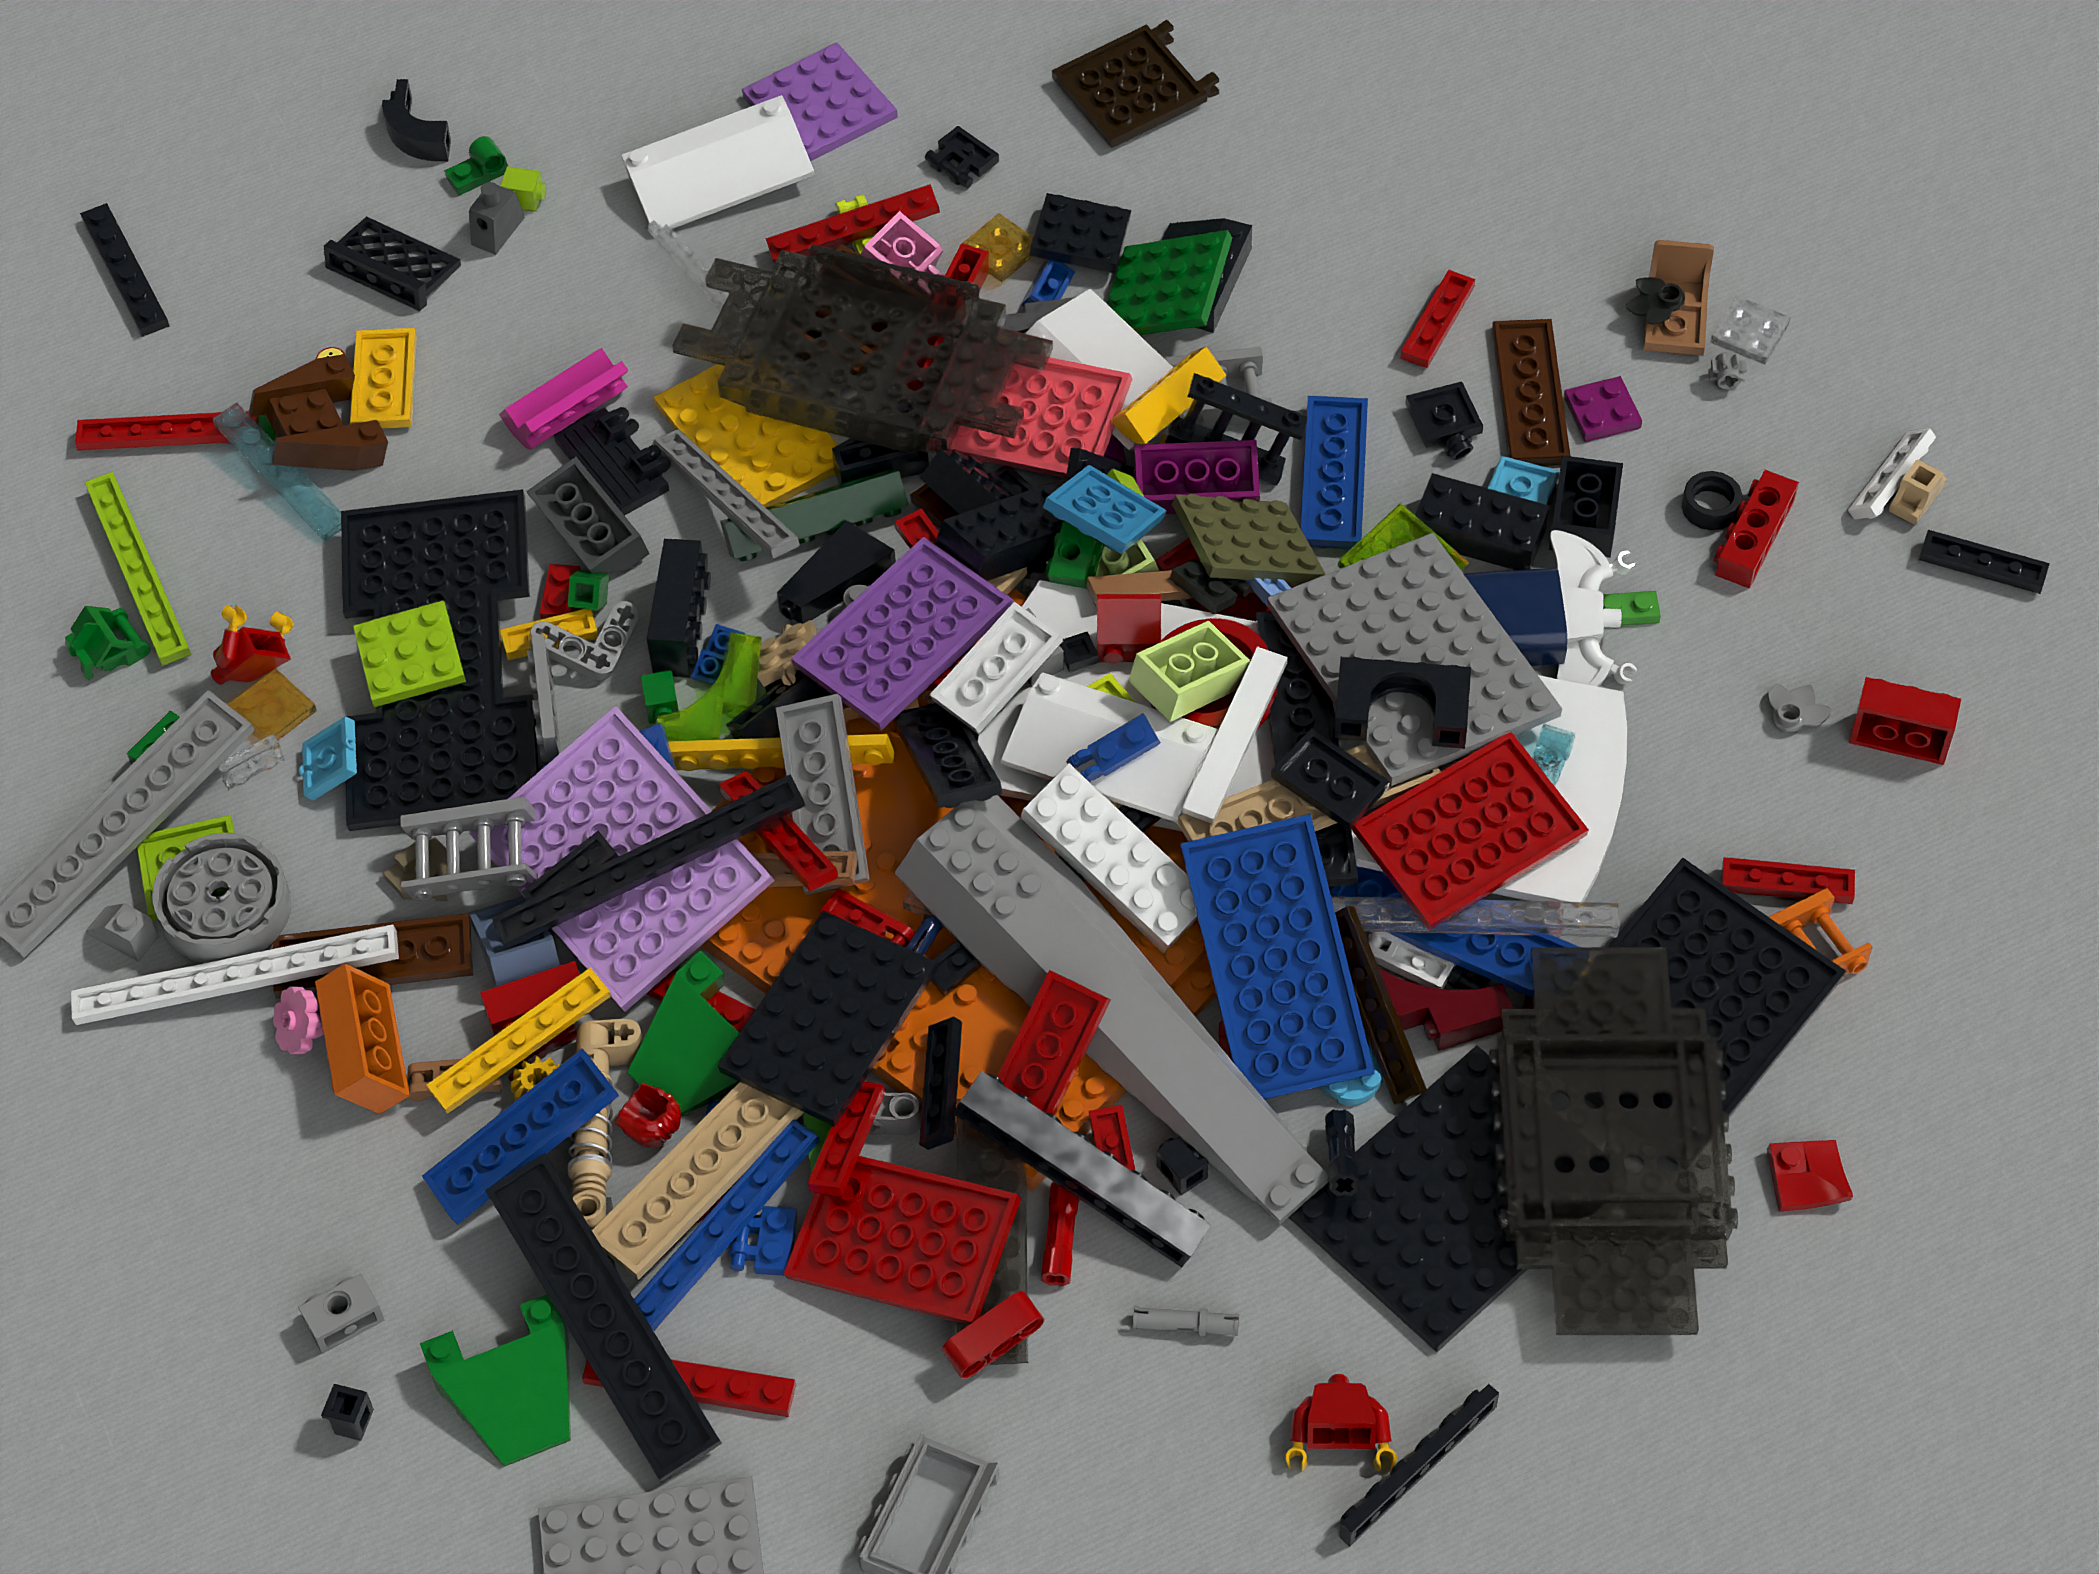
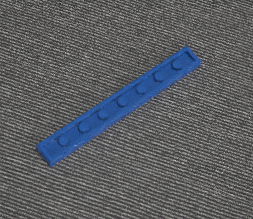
[634,1119,820,1331]

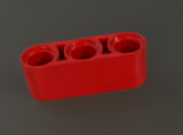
[941,1291,1045,1379]

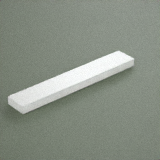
[1183,647,1287,824]

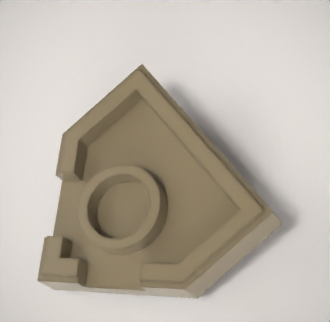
[383,837,450,901]

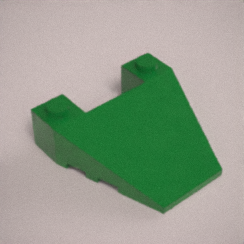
[627,950,740,1116]
[420,1294,571,1467]

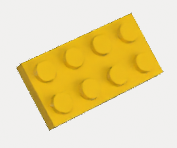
[350,328,417,428]

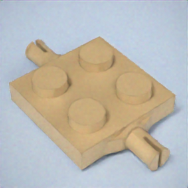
[757,620,817,687]

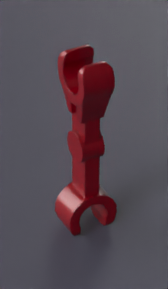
[505,1024,577,1082]

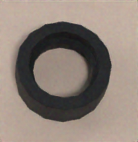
[1681,471,1742,530]

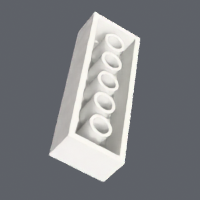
[1021,763,1198,954]

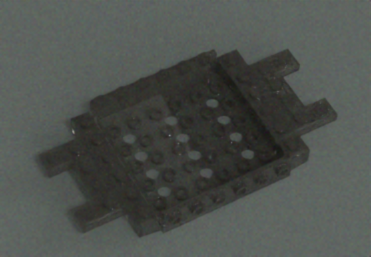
[672,245,1053,455]

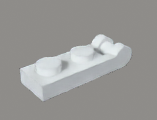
[1368,928,1456,989]

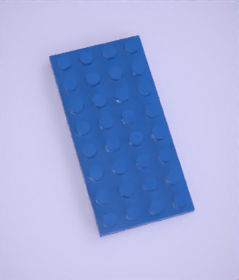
[1180,814,1375,1100]

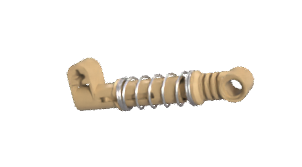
[568,1019,643,1230]

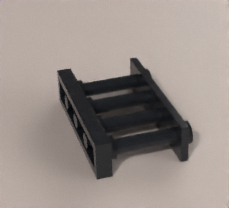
[1165,373,1307,486]

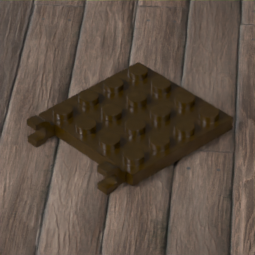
[1052,20,1219,148]

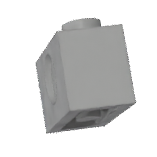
[298,1273,385,1354]

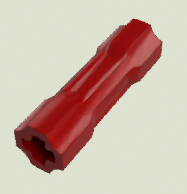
[1041,1182,1079,1286]

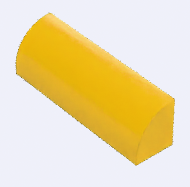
[1111,346,1227,444]

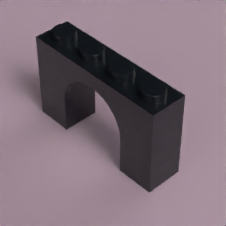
[1334,657,1471,749]

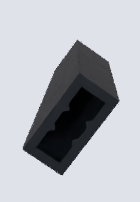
[777,521,896,624]

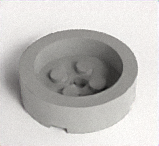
[152,833,291,964]

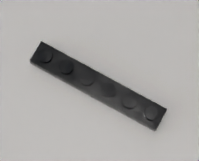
[80,203,170,337]
[1339,1384,1499,1547]

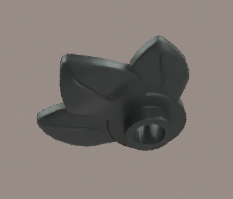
[1626,277,1685,324]

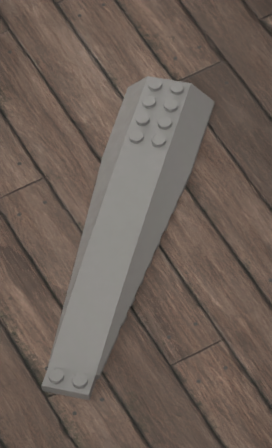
[895,795,1329,1225]

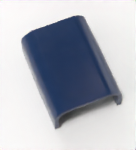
[1464,568,1568,666]

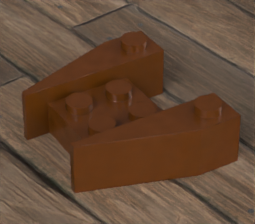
[249,354,388,471]

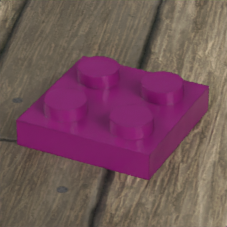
[1564,376,1642,442]

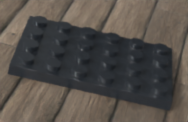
[718,910,938,1127]

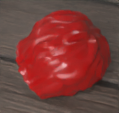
[614,1083,681,1148]

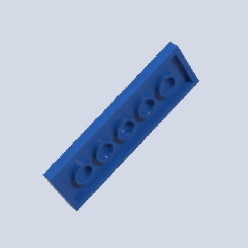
[1301,396,1368,549]
[422,1048,619,1225]

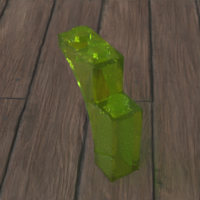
[655,632,762,741]

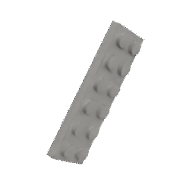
[776,693,870,895]

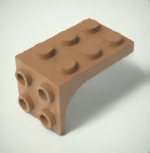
[1644,240,1714,356]

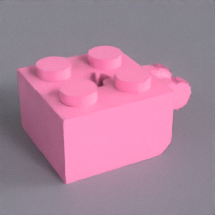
[860,211,944,298]

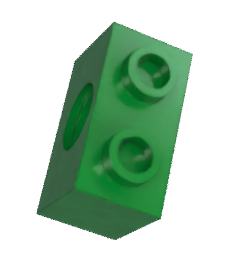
[1046,521,1104,589]

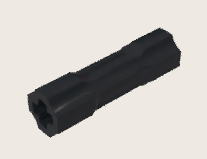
[1325,1109,1359,1197]

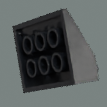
[1162,218,1252,333]

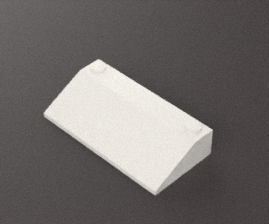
[622,95,815,235]
[1017,289,1190,456]
[1001,672,1218,823]

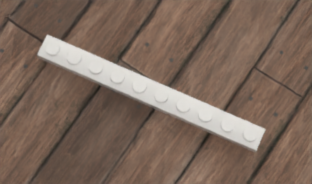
[71,924,399,1025]

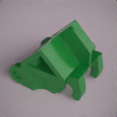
[65,606,151,680]

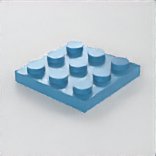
[1043,465,1167,554]

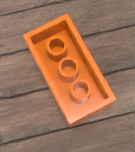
[315,963,410,1114]

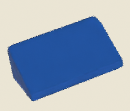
[1021,260,1075,307]

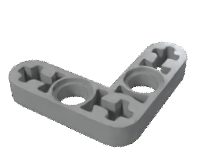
[528,601,639,681]

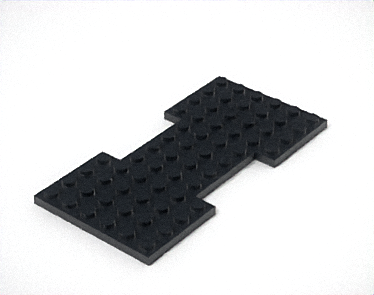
[341,489,538,831]

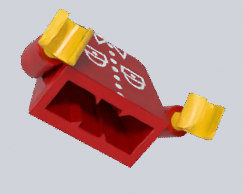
[210,605,294,685]
[1286,1374,1397,1471]

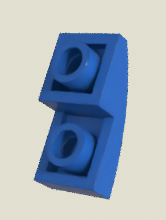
[691,624,747,688]

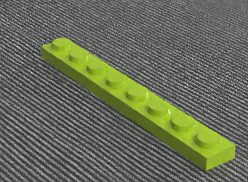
[84,472,192,666]

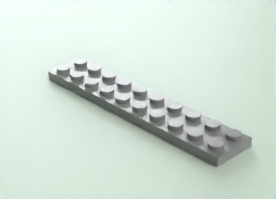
[0,690,255,958]

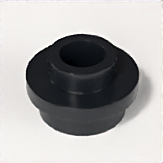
[1444,433,1474,460]

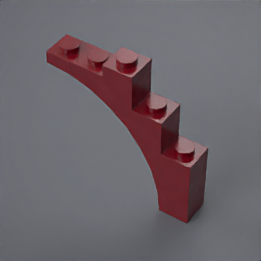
[1379,968,1515,1051]

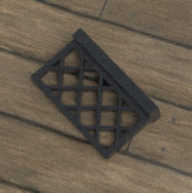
[324,216,461,311]

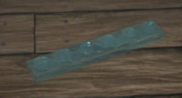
[213,403,341,542]

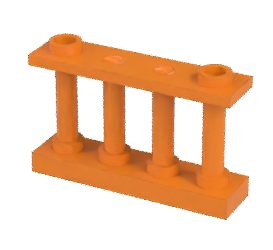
[1769,888,1873,975]

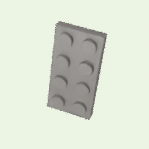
[527,634,561,764]

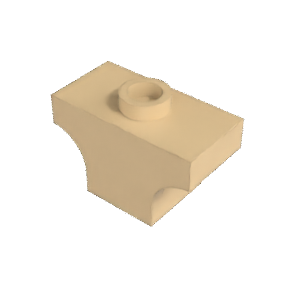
[1889,459,1947,525]

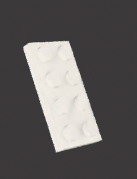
[930,602,1063,734]

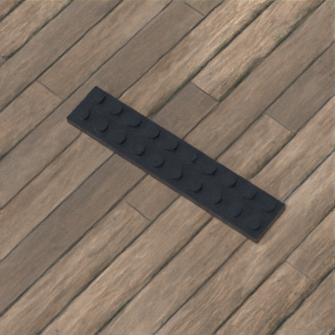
[1256,611,1358,887]
[485,1153,722,1482]

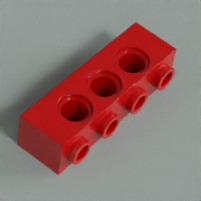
[1713,470,1799,589]

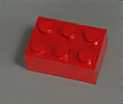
[1849,677,1961,765]

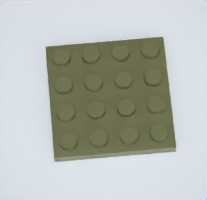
[1172,494,1326,583]

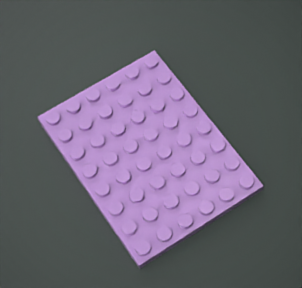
[469,705,775,1012]

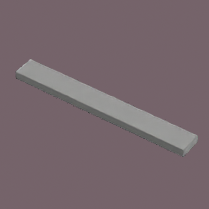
[653,429,800,559]

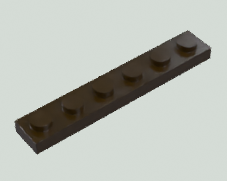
[1335,906,1427,1104]

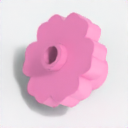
[273,987,324,1055]

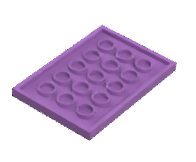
[791,537,1013,730]

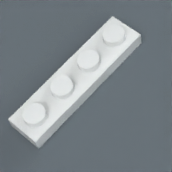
[1848,428,1936,519]

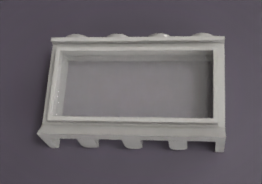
[857,1433,999,1574]

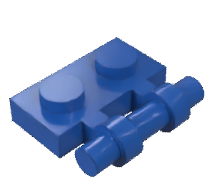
[729,1206,798,1276]

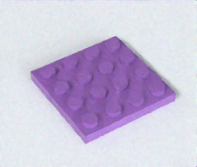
[742,42,898,161]

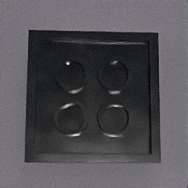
[1029,193,1131,273]

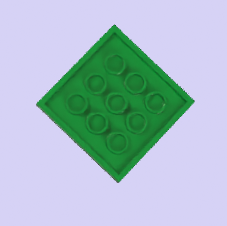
[1107,230,1232,335]

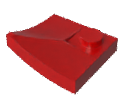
[1767,1140,1853,1212]

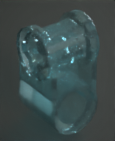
[1533,724,1576,785]

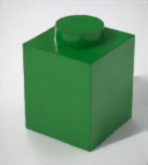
[568,570,609,610]
[641,670,680,724]

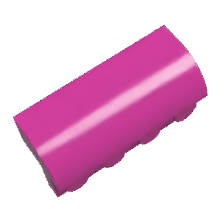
[499,347,628,449]

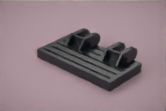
[554,407,672,516]

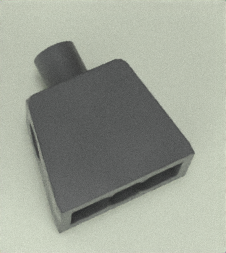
[469,182,525,255]

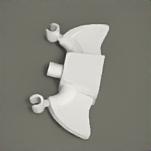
[1550,530,1637,687]

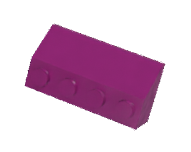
[1134,440,1260,514]

